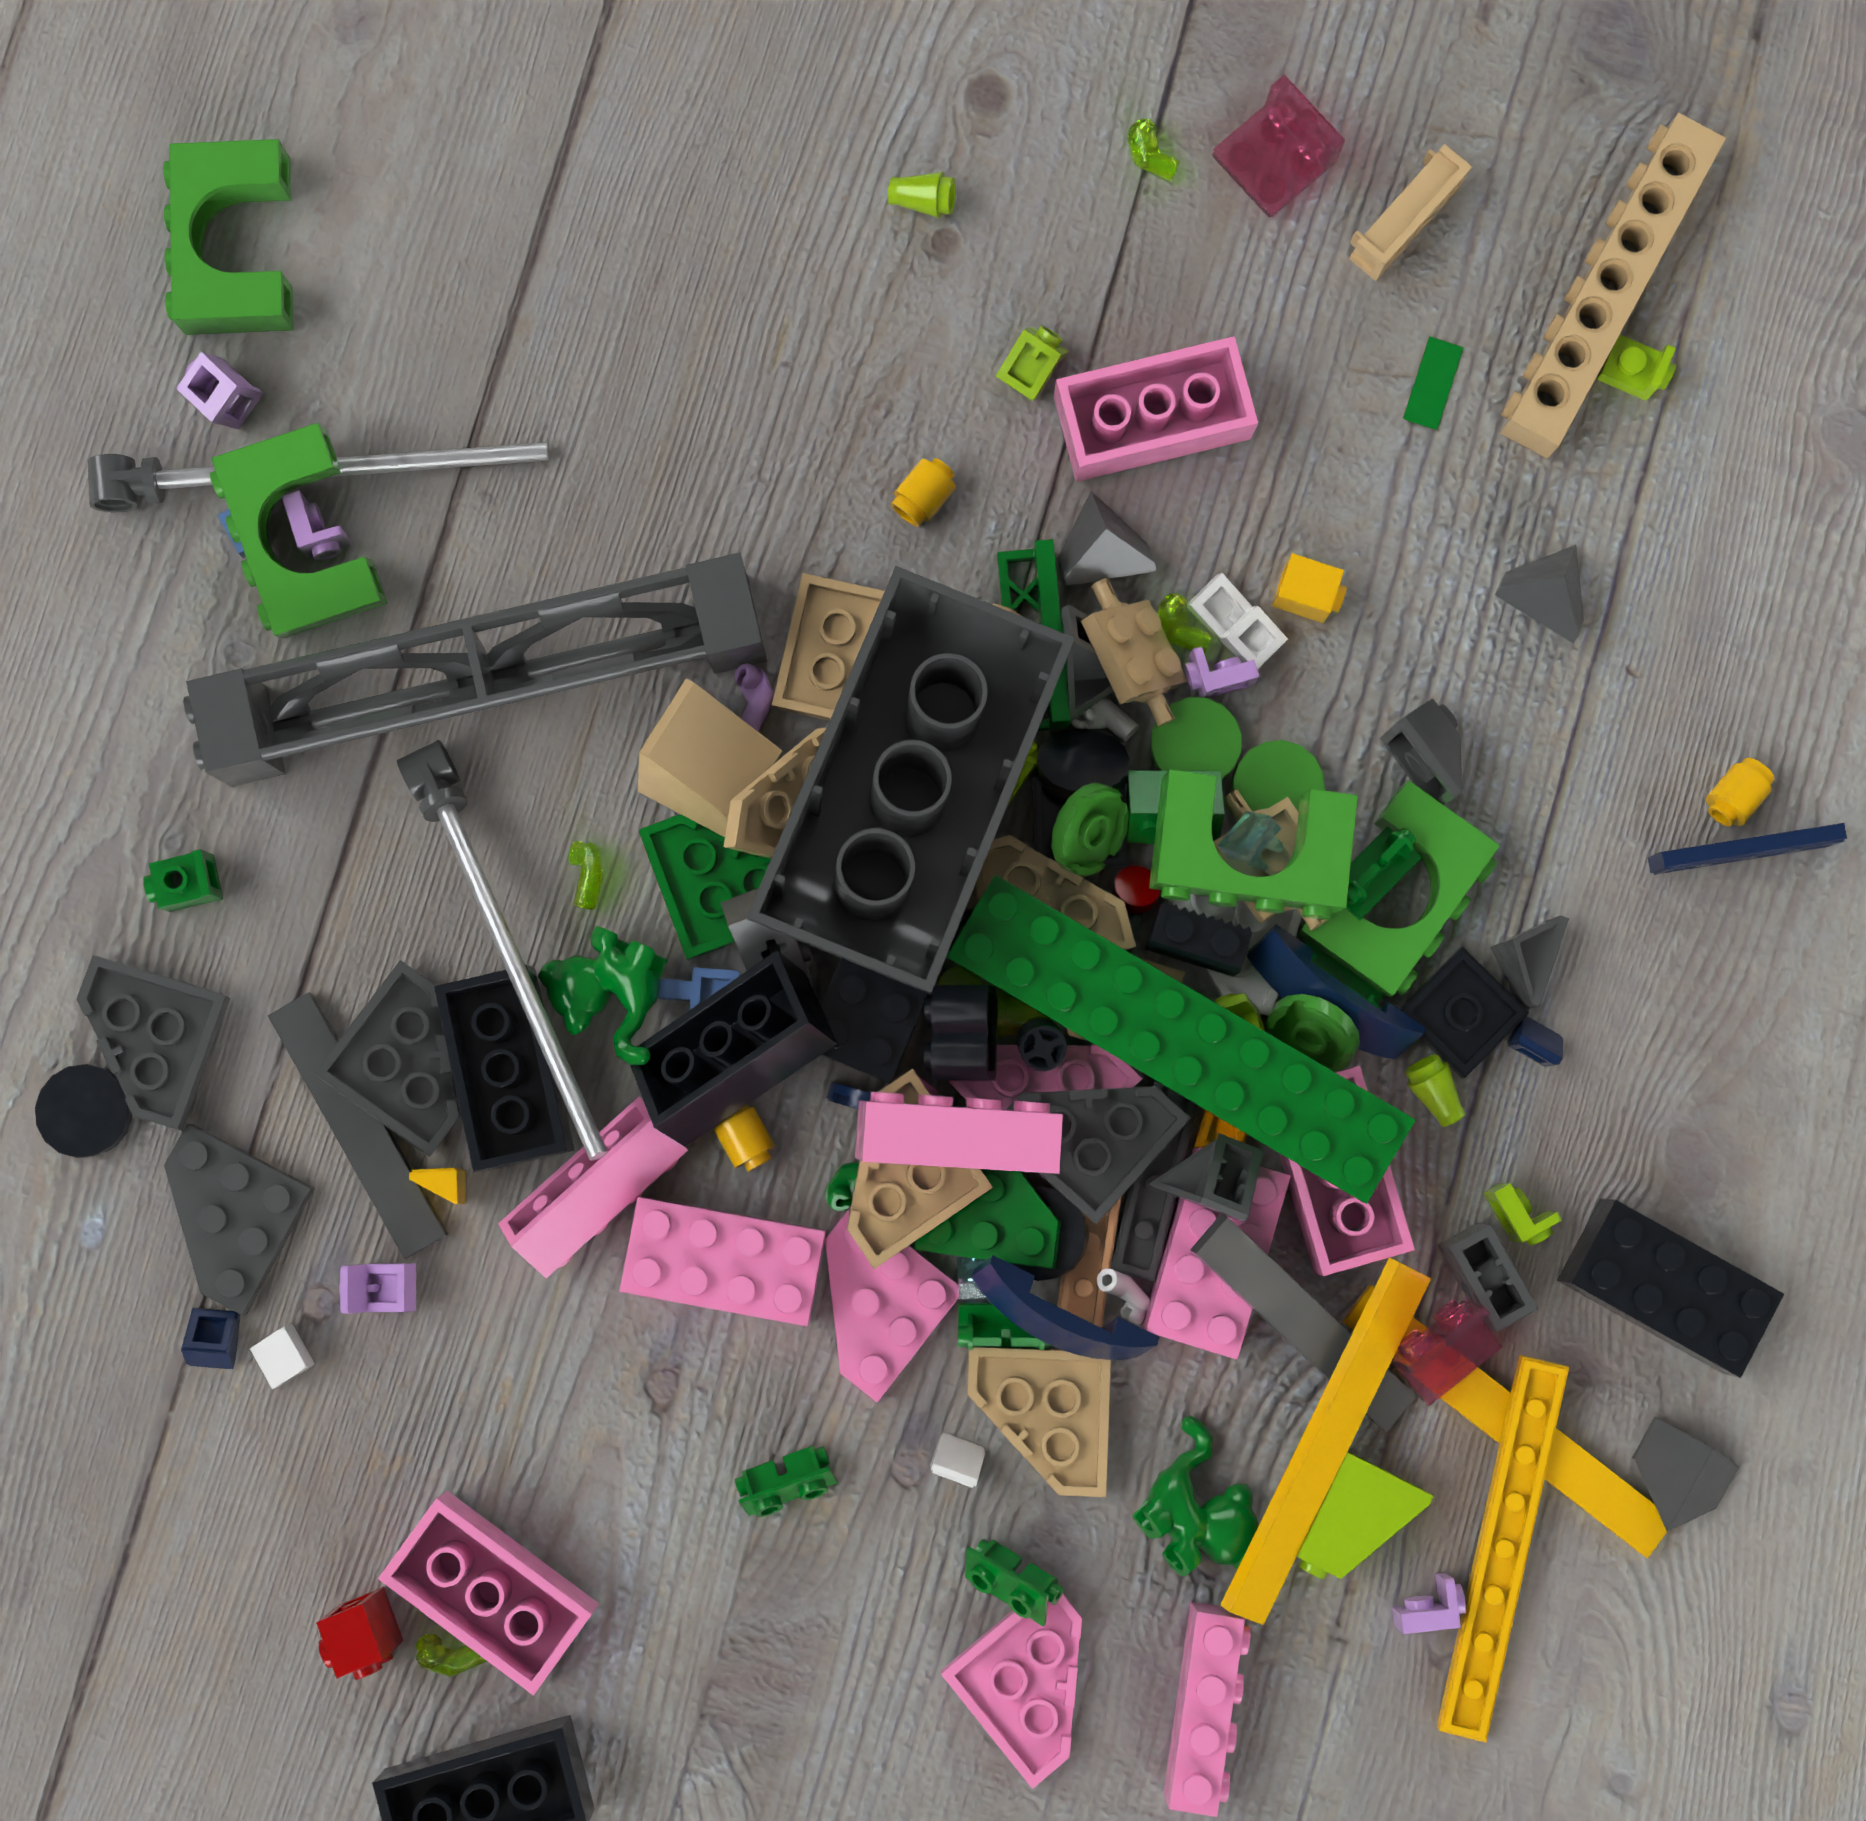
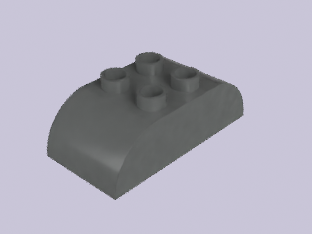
[746,566,1075,994]

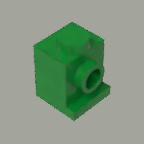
[143,849,223,912]

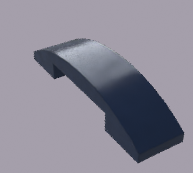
[1247,924,1425,1059]
[971,1255,1160,1360]

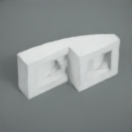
[1185,573,1288,669]

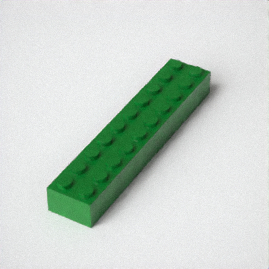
[946,875,1416,1204]

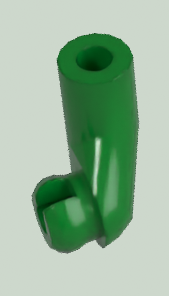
[825,1162,859,1212]

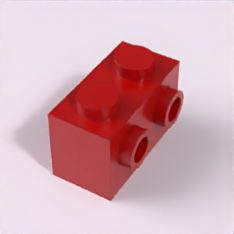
[316,1587,404,1680]

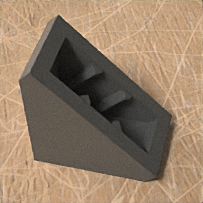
[1058,491,1156,586]
[1495,545,1584,643]
[1061,605,1113,722]
[1491,915,1569,1009]
[1147,1133,1263,1222]
[1632,1417,1739,1532]

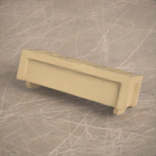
[1349,144,1472,281]

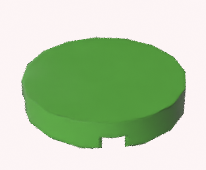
[1150,697,1242,780]
[1231,740,1325,812]
[1051,782,1129,876]
[1266,994,1360,1072]

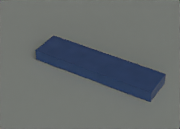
[1648,823,1847,875]

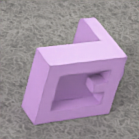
[282,491,351,560]
[1184,647,1260,698]
[1392,1572,1466,1634]

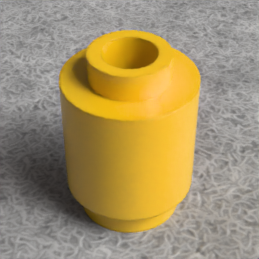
[890,458,956,528]
[1706,758,1775,827]
[713,1105,776,1172]

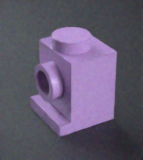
[176,352,264,429]

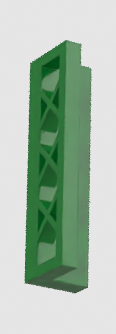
[997,539,1071,731]

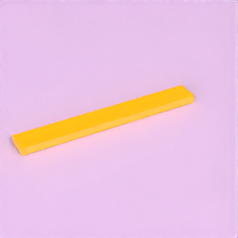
[1220,1257,1431,1625]
[1341,1284,1667,1559]
[1437,1354,1569,1743]

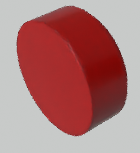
[1112,866,1160,914]

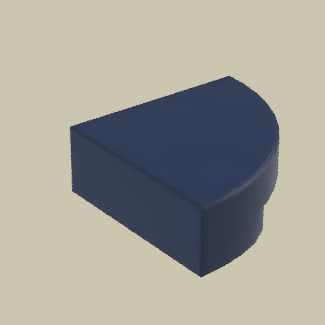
[826,1082,871,1109]

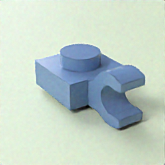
[658,967,740,1010]

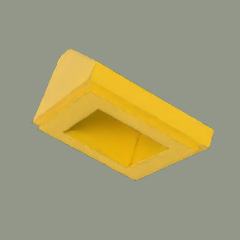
[409,1167,466,1205]

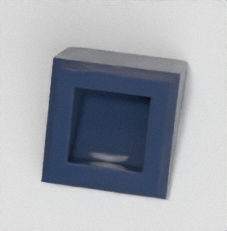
[1507,1016,1563,1067]
[181,1308,240,1369]

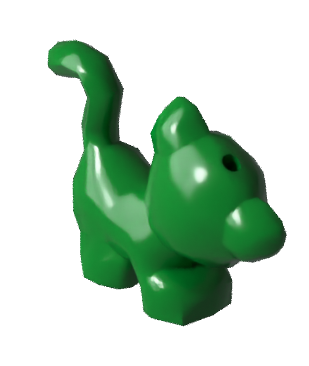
[538,926,668,1065]
[1132,1415,1259,1576]

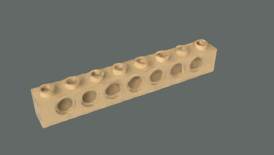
[1500,112,1726,459]

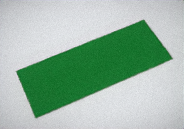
[1403,336,1464,430]

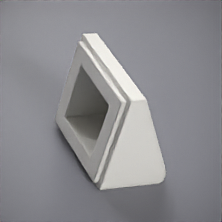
[250,1324,315,1390]
[930,1433,985,1488]

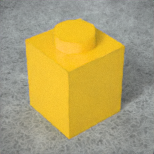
[1271,553,1347,623]

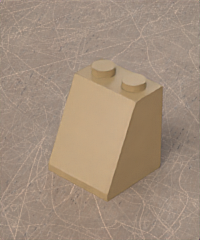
[638,678,782,837]

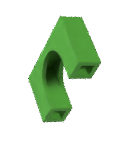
[163,139,293,335]
[210,423,388,638]
[1149,769,1358,919]
[1296,780,1500,999]

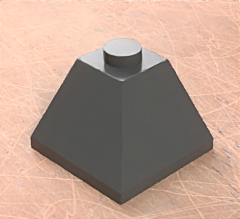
[1380,698,1462,805]

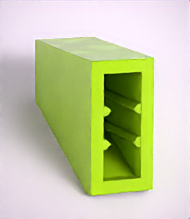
[1297,1451,1434,1580]

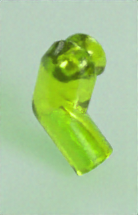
[1127,118,1180,181]
[1158,593,1212,654]
[568,840,603,910]
[415,1633,487,1677]

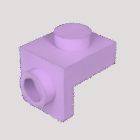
[339,1263,416,1314]

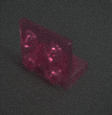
[1212,74,1345,218]
[1392,1300,1503,1406]

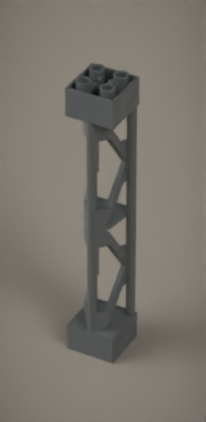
[183,552,768,787]

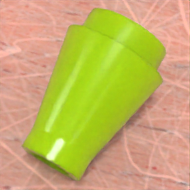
[888,172,956,218]
[1405,1054,1466,1127]

